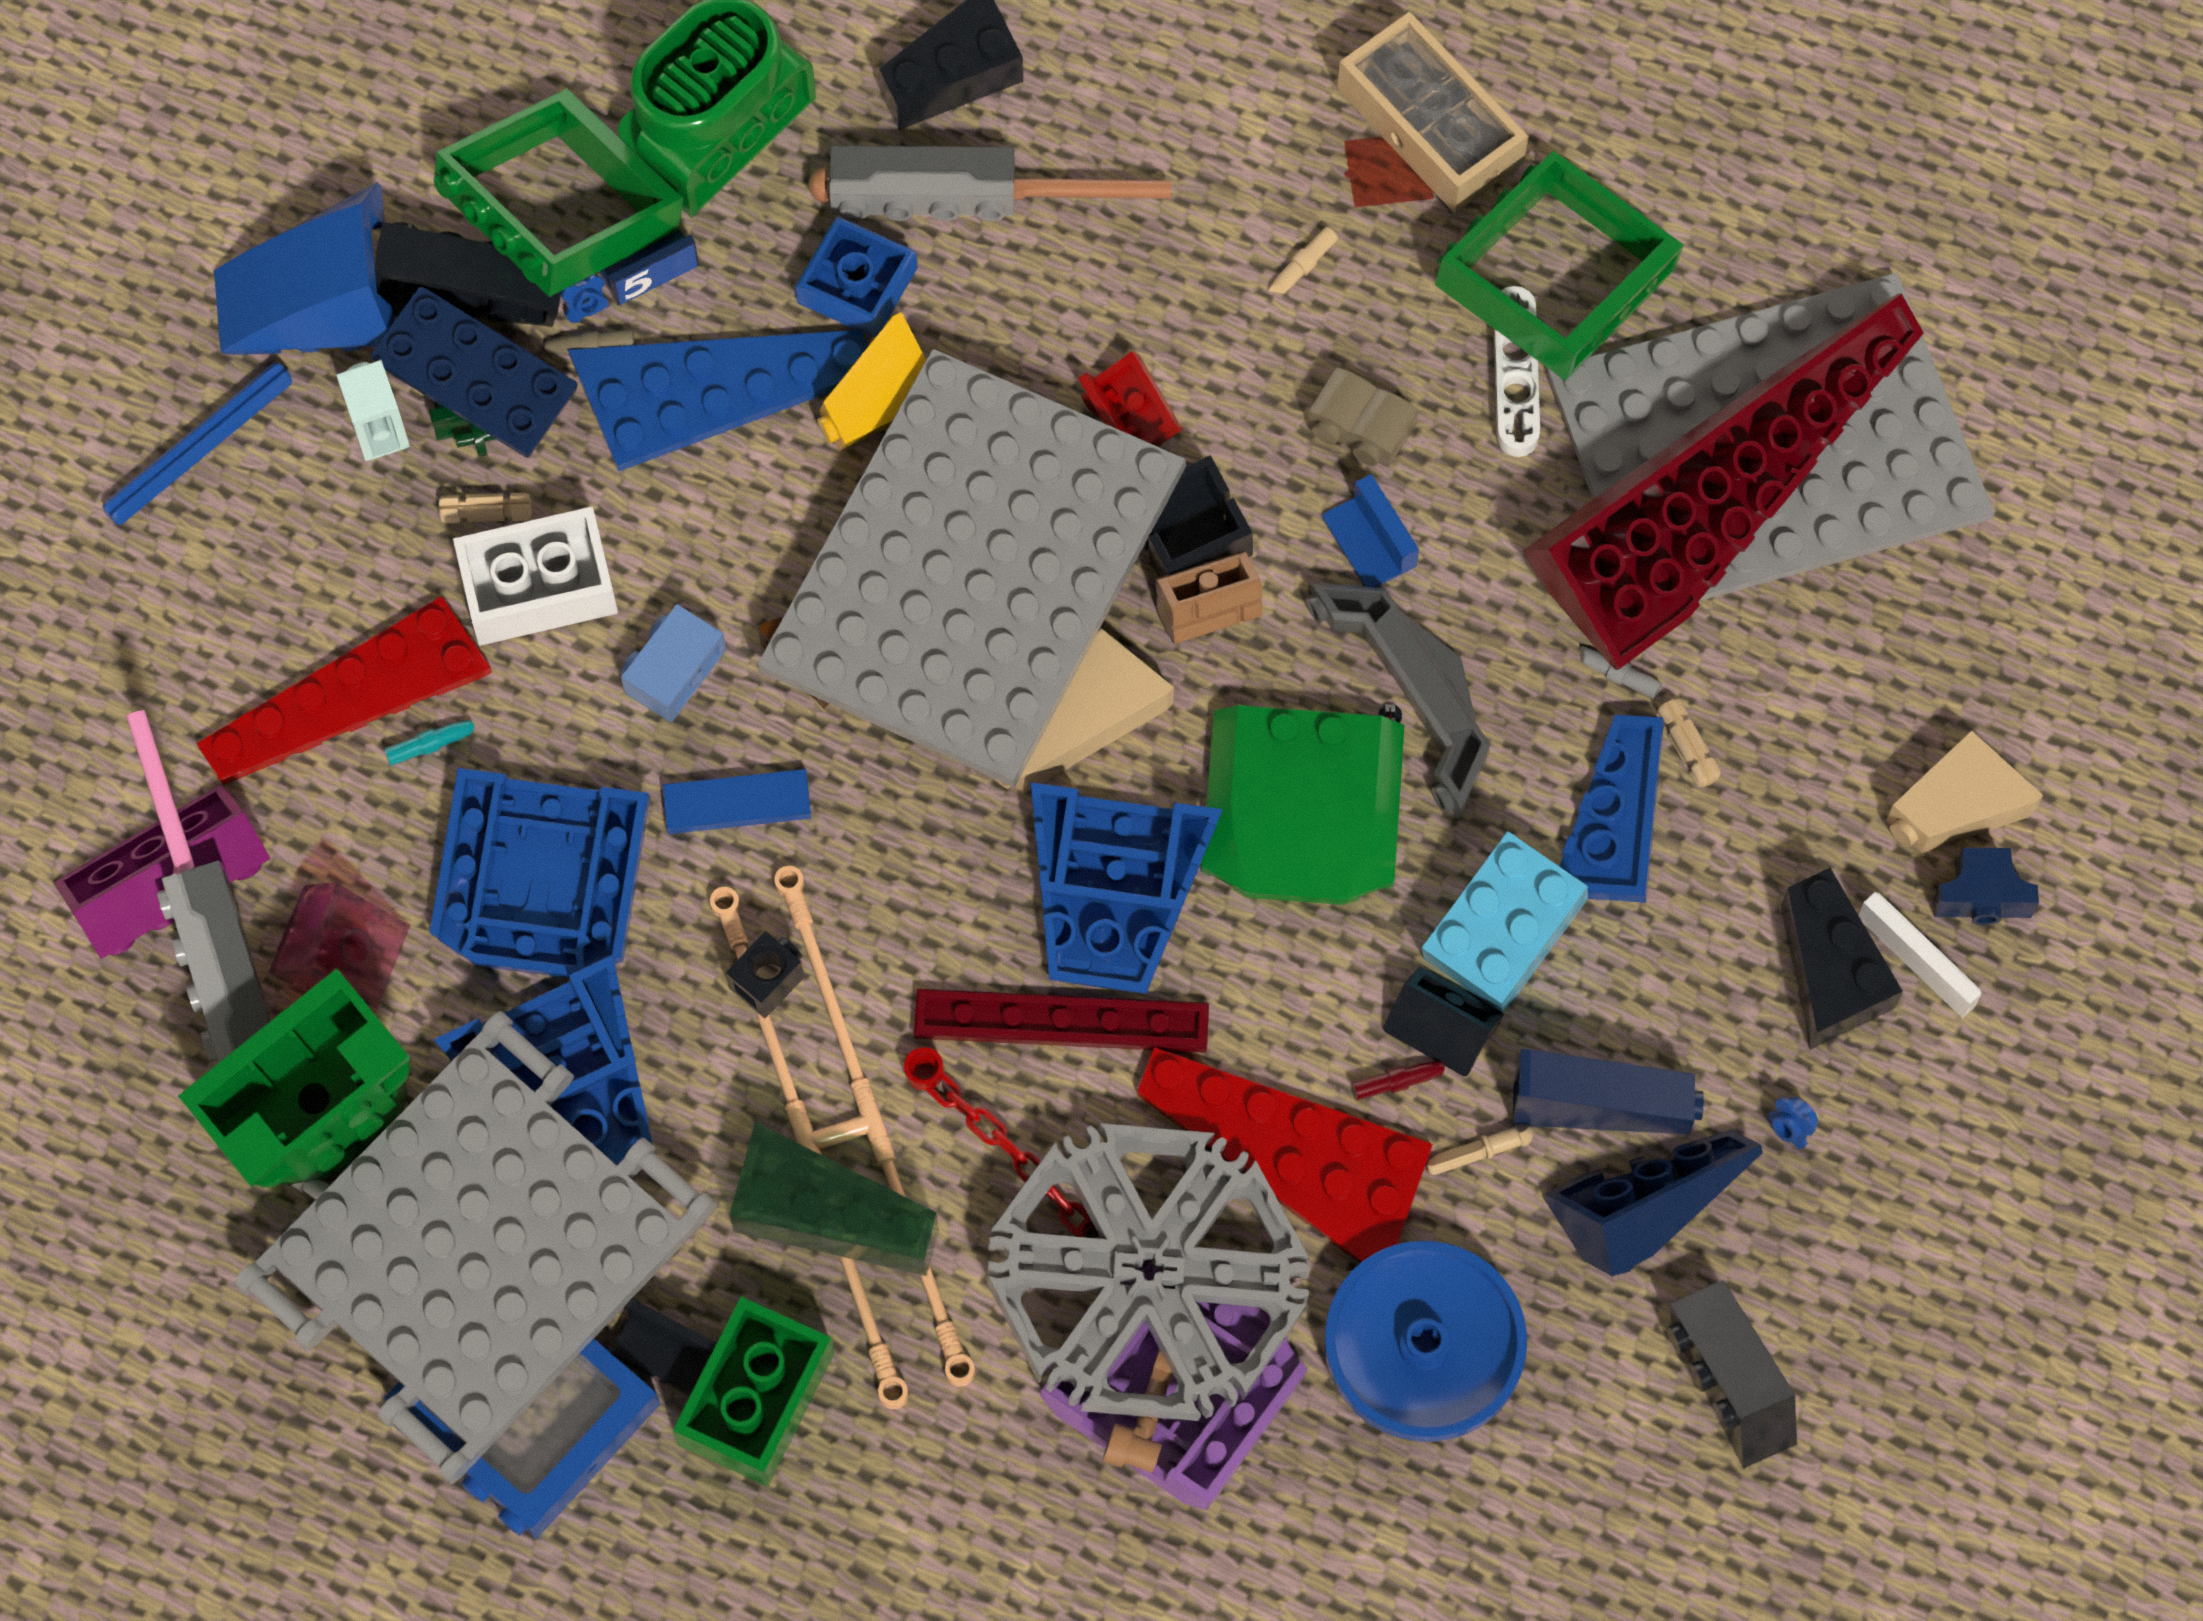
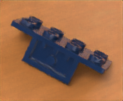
[371,287,578,458]

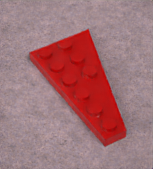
[1137,1047,1433,1263]

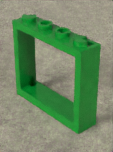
[433,89,683,297]
[1434,150,1684,381]

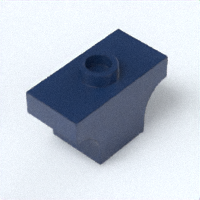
[1933,848,2039,925]

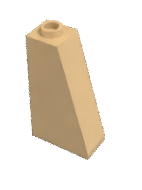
[995,629,1174,794]

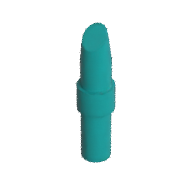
[384,720,474,766]

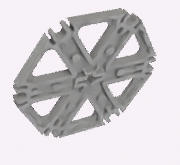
[987,1123,1310,1421]

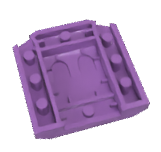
[1040,1260,1307,1511]

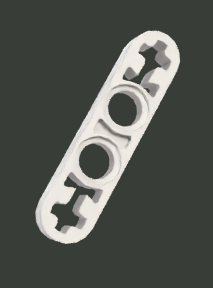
[1493,286,1540,457]

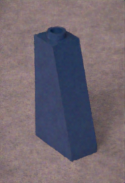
[1512,1049,1704,1135]

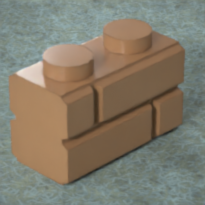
[1156,551,1263,644]

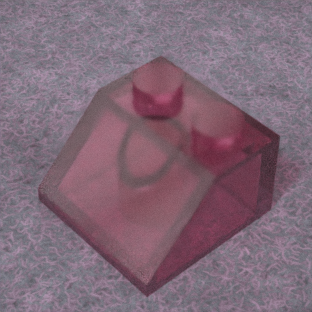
[269,882,410,1013]

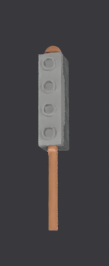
[808,146,1171,221]

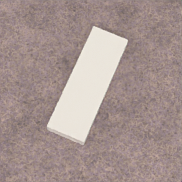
[1858,892,1982,1018]

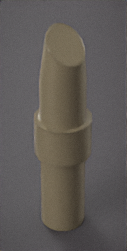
[545,330,635,354]

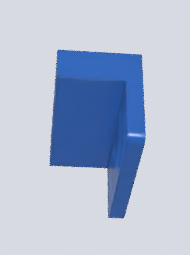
[1322,474,1419,588]

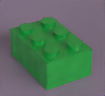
[673,1296,835,1487]

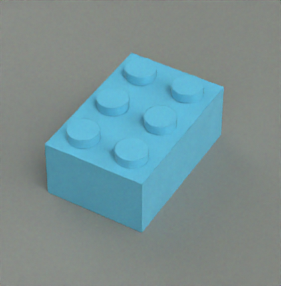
[1422,831,1588,1014]

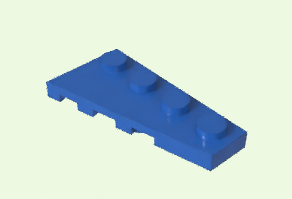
[1559,715,1664,903]

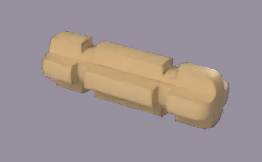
[439,493,532,523]
[1657,699,1721,788]

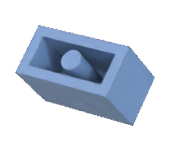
[621,604,726,723]

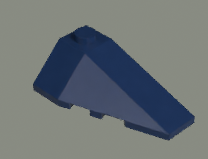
[1544,1130,1763,1277]

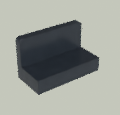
[1383,967,1504,1077]
[609,1299,717,1397]

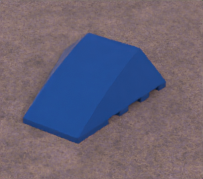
[214,182,395,355]
[1030,782,1223,994]
[434,954,653,1166]

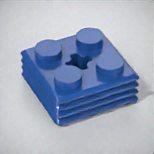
[795,217,918,338]

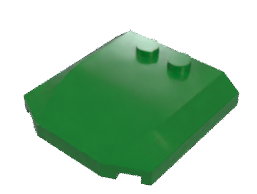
[1201,705,1405,905]

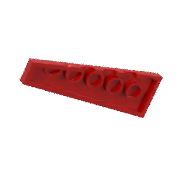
[196,596,492,785]

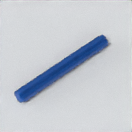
[102,362,292,525]

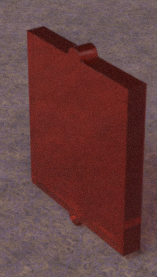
[1344,137,1434,208]

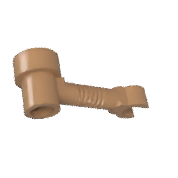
[1102,1349,1173,1473]

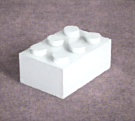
[453,506,618,646]

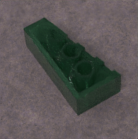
[729,1122,939,1276]

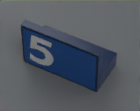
[598,228,699,306]

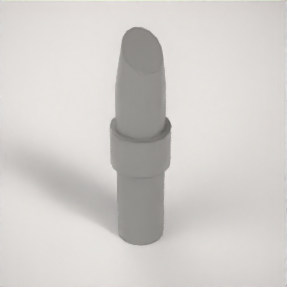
[1580,646,1662,699]

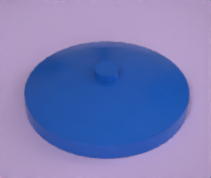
[1324,1241,1527,1442]

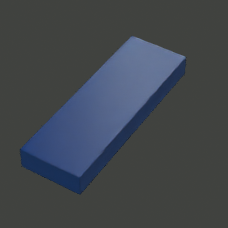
[663,769,812,834]

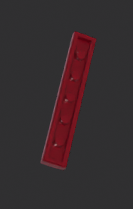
[914,988,1209,1053]

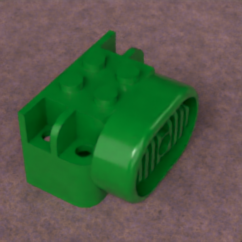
[618,0,816,218]
[178,968,411,1188]

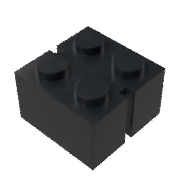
[1143,455,1253,578]

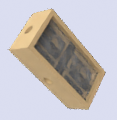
[1337,11,1528,214]

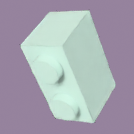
[336,360,410,462]

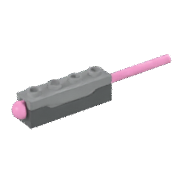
[126,710,272,1062]

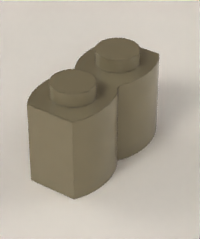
[1308,368,1418,467]

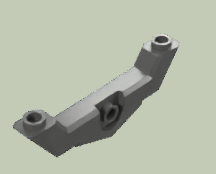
[1306,583,1491,820]

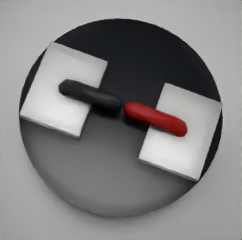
[1378,704,1402,723]

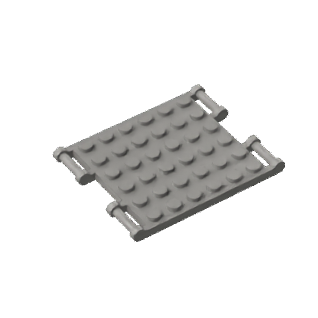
[235,1011,718,1484]

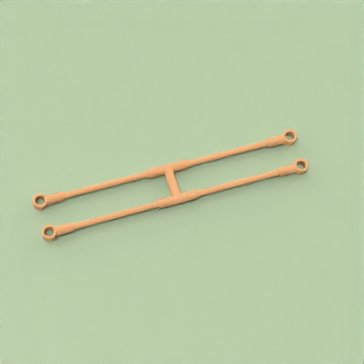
[710,866,975,1409]

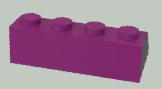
[53,784,271,959]

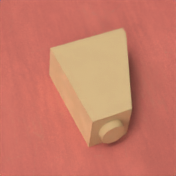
[1886,731,2043,853]

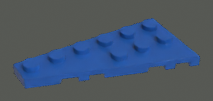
[568,330,868,472]

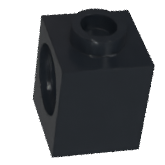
[725,931,804,1019]

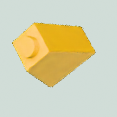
[817,312,926,451]

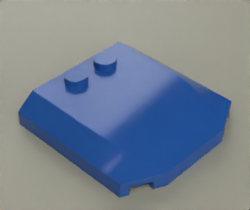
[429,768,650,978]

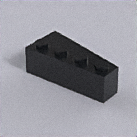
[374,222,562,327]

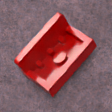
[1078,351,1183,447]

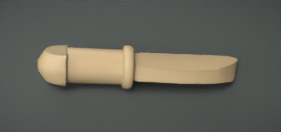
[1427,1123,1534,1175]

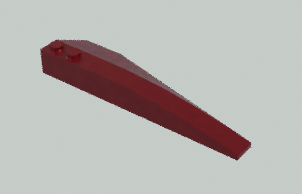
[1523,293,1924,670]

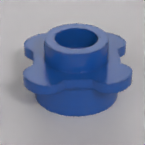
[561,274,609,323]
[1767,1097,1818,1149]

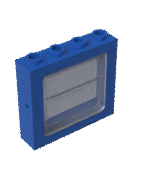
[383,1339,660,1539]

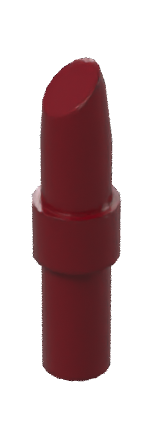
[1351,1061,1445,1101]

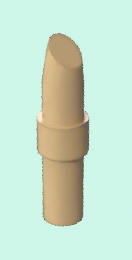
[1268,227,1339,293]

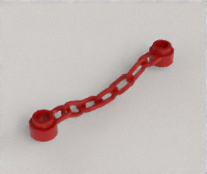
[904,1047,1097,1238]

